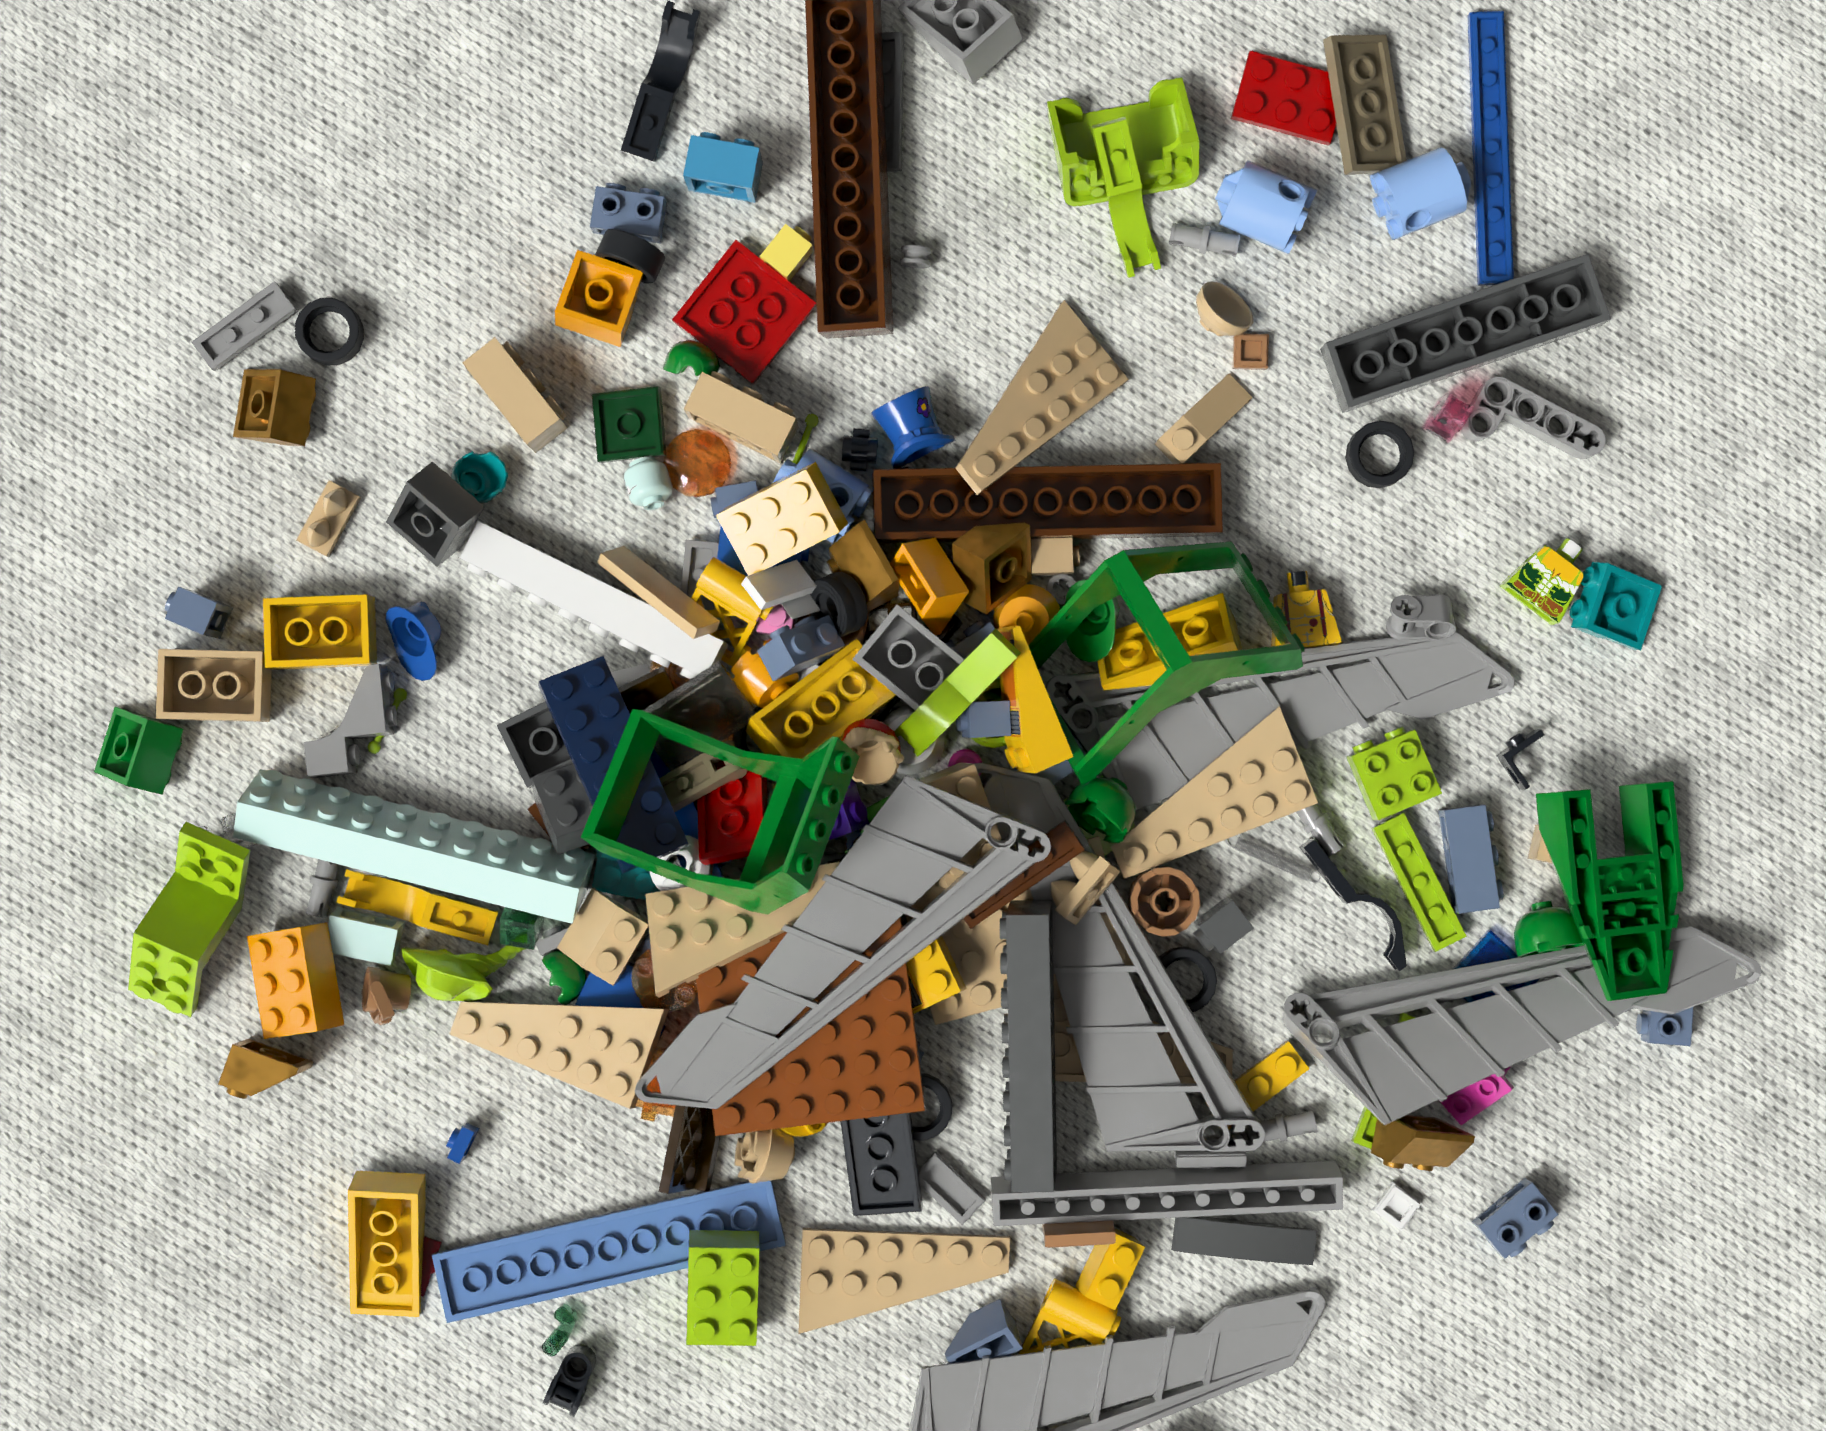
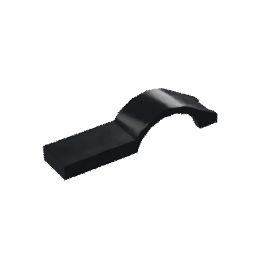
[621,0,701,162]
[1299,839,1407,971]

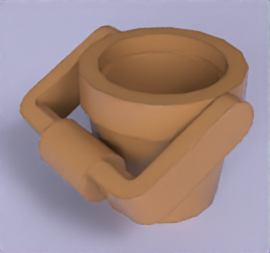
[361,967,411,1025]

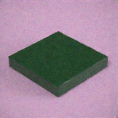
[592,386,667,463]

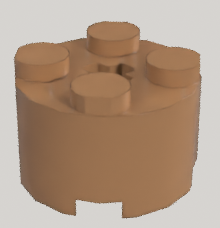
[1128,866,1200,936]

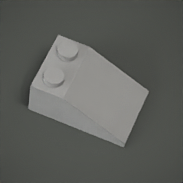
[898,0,1023,84]

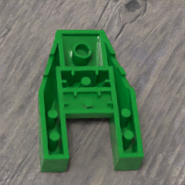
[1536,781,1684,1001]

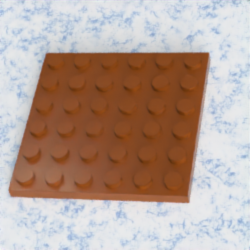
[696,917,926,1136]

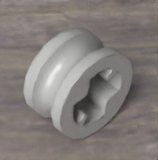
[900,245,932,269]
[1046,574,1076,606]

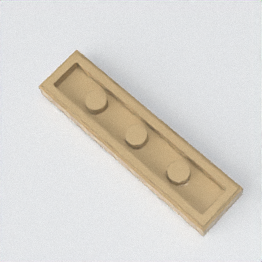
[598,546,720,639]

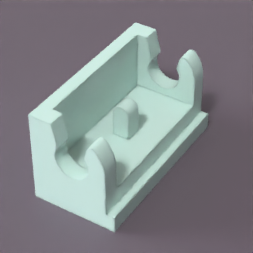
[328,907,405,966]

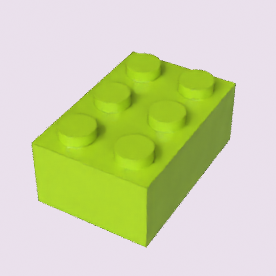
[686,1230,759,1346]

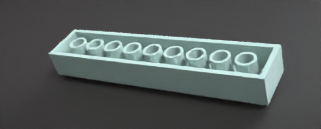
[233,769,595,924]

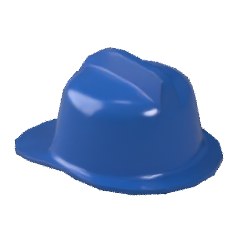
[385,601,441,681]

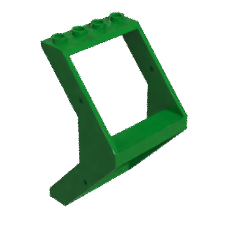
[1028,541,1305,785]
[581,709,860,914]

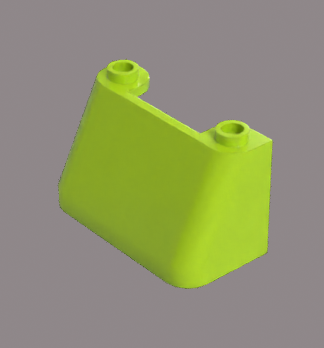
[1047,77,1199,206]

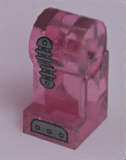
[1422,392,1474,443]

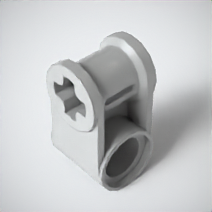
[1386,594,1456,640]

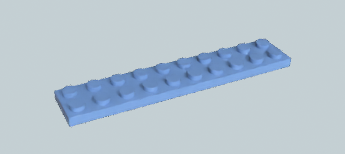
[432,1181,786,1323]

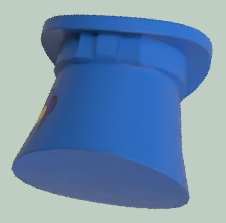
[871,386,956,469]

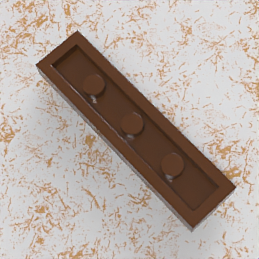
[963,820,1085,929]

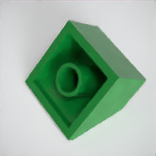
[94,707,184,795]

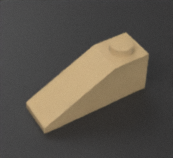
[1155,374,1253,464]

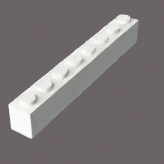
[460,521,729,683]

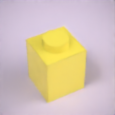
[760,224,814,282]

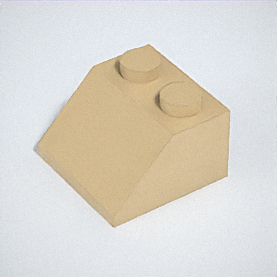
[557,888,649,986]

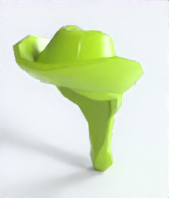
[402,930,537,1002]

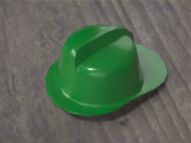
[1065,579,1120,662]

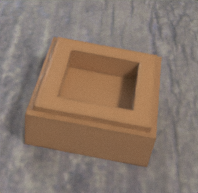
[1232,334,1269,370]

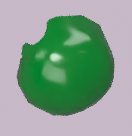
[663,340,720,376]
[542,950,587,1005]

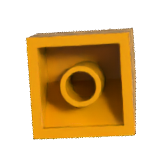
[555,250,643,347]

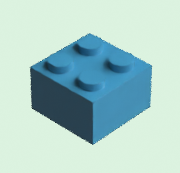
[683,132,763,203]

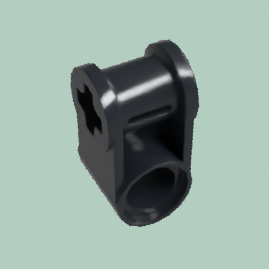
[543,1344,596,1417]

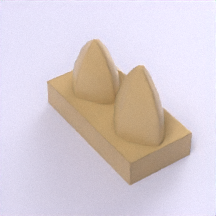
[296,480,361,557]
[1051,851,1120,925]

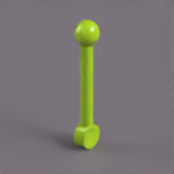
[793,413,819,464]
[367,688,407,754]

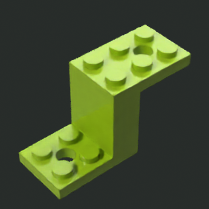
[128,821,250,1017]

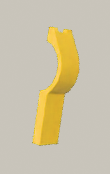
[336,869,498,946]

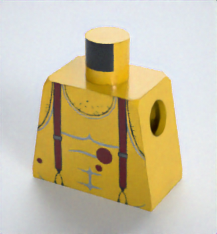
[1271,571,1341,647]

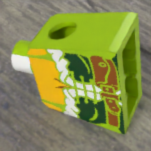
[1500,538,1584,625]

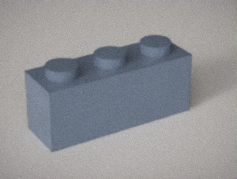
[1438,805,1504,914]

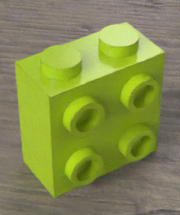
[1346,726,1442,820]

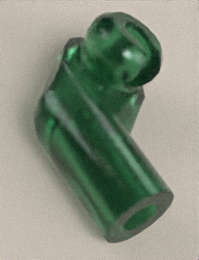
[542,1304,578,1357]

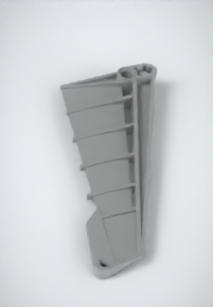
[1045,631,1514,811]
[975,763,1265,1152]
[635,776,1051,1109]
[1283,926,1762,1126]
[909,1287,1325,1431]

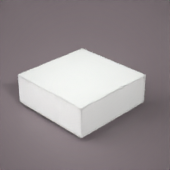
[1372,1182,1422,1231]

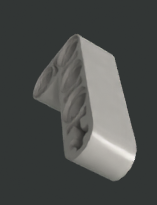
[1460,376,1606,459]

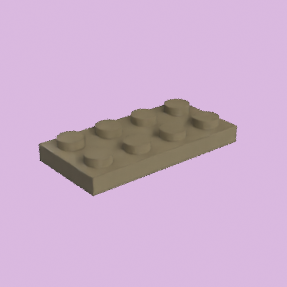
[1323,35,1407,175]

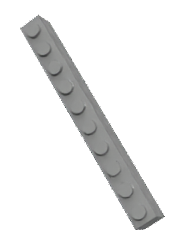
[991,1160,1343,1226]

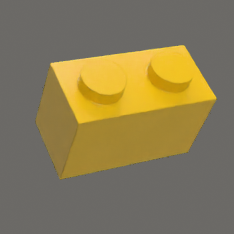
[1075,1228,1145,1310]

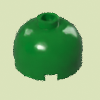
[1065,777,1136,843]
[1514,901,1584,957]

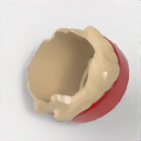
[841,719,904,785]

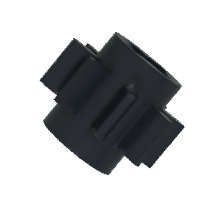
[842,428,878,471]

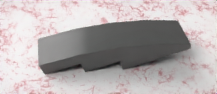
[1171,1217,1317,1265]

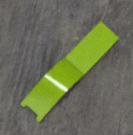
[1091,117,1161,278]
[894,628,1021,756]

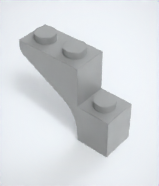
[304,664,398,778]

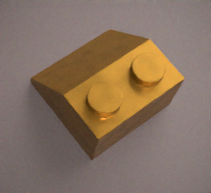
[233,369,316,446]
[826,520,899,612]
[952,523,1032,614]
[218,1039,313,1099]
[1371,1115,1475,1171]

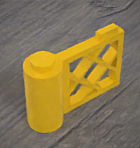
[691,557,775,667]
[1017,1278,1121,1355]

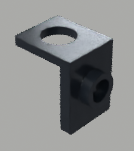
[1496,729,1545,790]

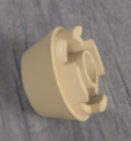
[734,1129,795,1184]

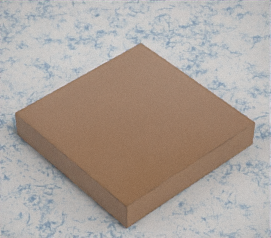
[1042,1221,1116,1248]

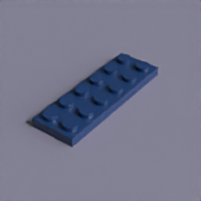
[538,656,689,873]

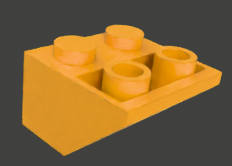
[890,538,969,636]

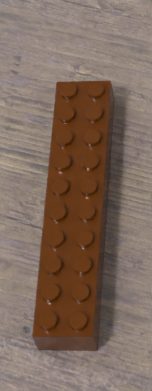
[805,0,894,339]
[872,463,1223,543]

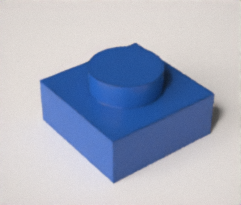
[446,1123,480,1164]

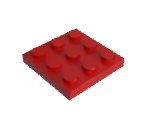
[672,240,817,385]

